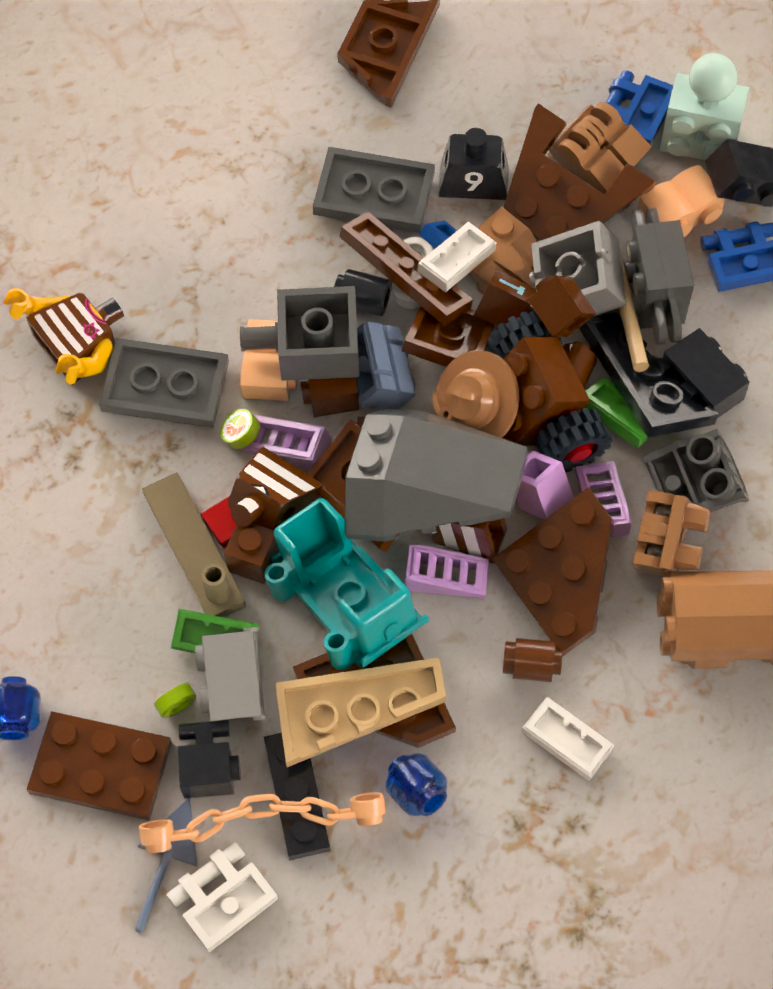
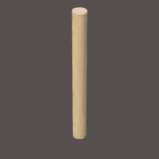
[619,250,649,372]

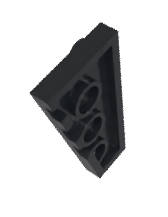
[580,313,719,438]

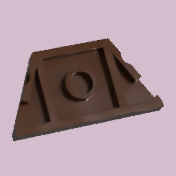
[337,0,440,107]

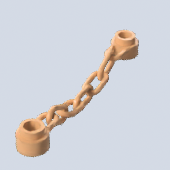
[139,793,386,853]

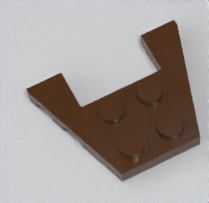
[503,103,656,241]

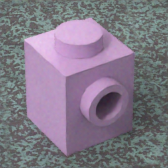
[516,451,574,520]

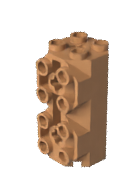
[657,570,773,669]

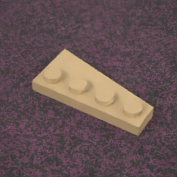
[275,657,446,767]

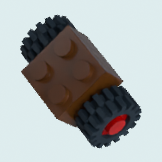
[487,310,613,473]

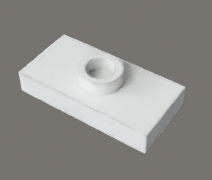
[417,222,497,292]
[522,697,615,781]

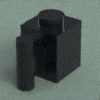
[178,720,241,799]

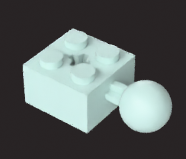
[659,53,749,160]

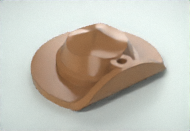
[432,350,519,438]

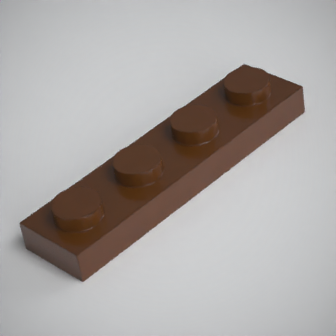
[339,211,473,326]

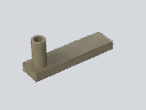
[142,472,246,617]

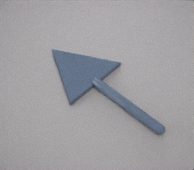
[135,797,197,933]

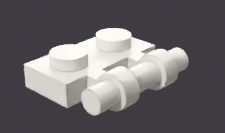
[166,842,278,953]

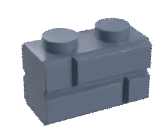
[355,321,416,410]

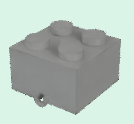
[529,221,627,316]
[195,627,268,721]

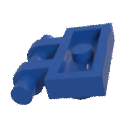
[605,70,673,145]
[700,221,773,292]

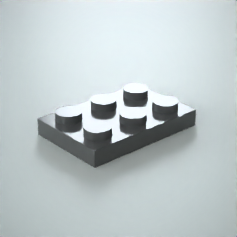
[313,147,435,233]
[99,338,229,428]

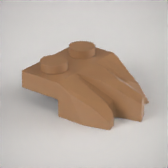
[468,206,538,295]

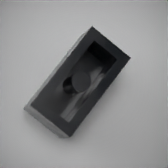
[705,139,773,207]
[663,328,750,418]

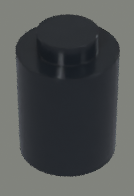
[334,269,392,316]

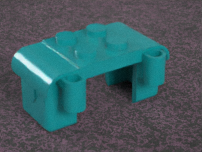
[265,498,429,670]

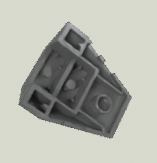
[345,409,529,542]

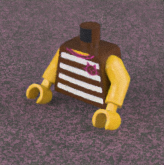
[3,288,124,385]

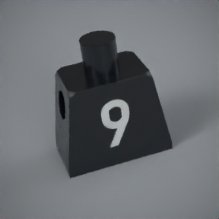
[439,128,509,200]

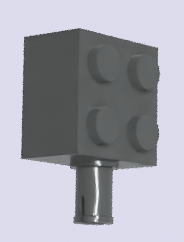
[240,286,359,381]

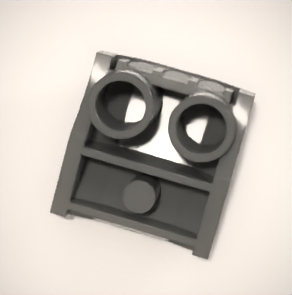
[641,429,749,513]

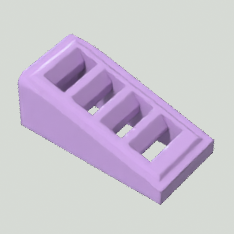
[243,415,332,471]
[575,461,632,537]
[405,544,489,599]

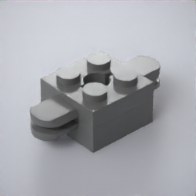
[623,208,694,345]

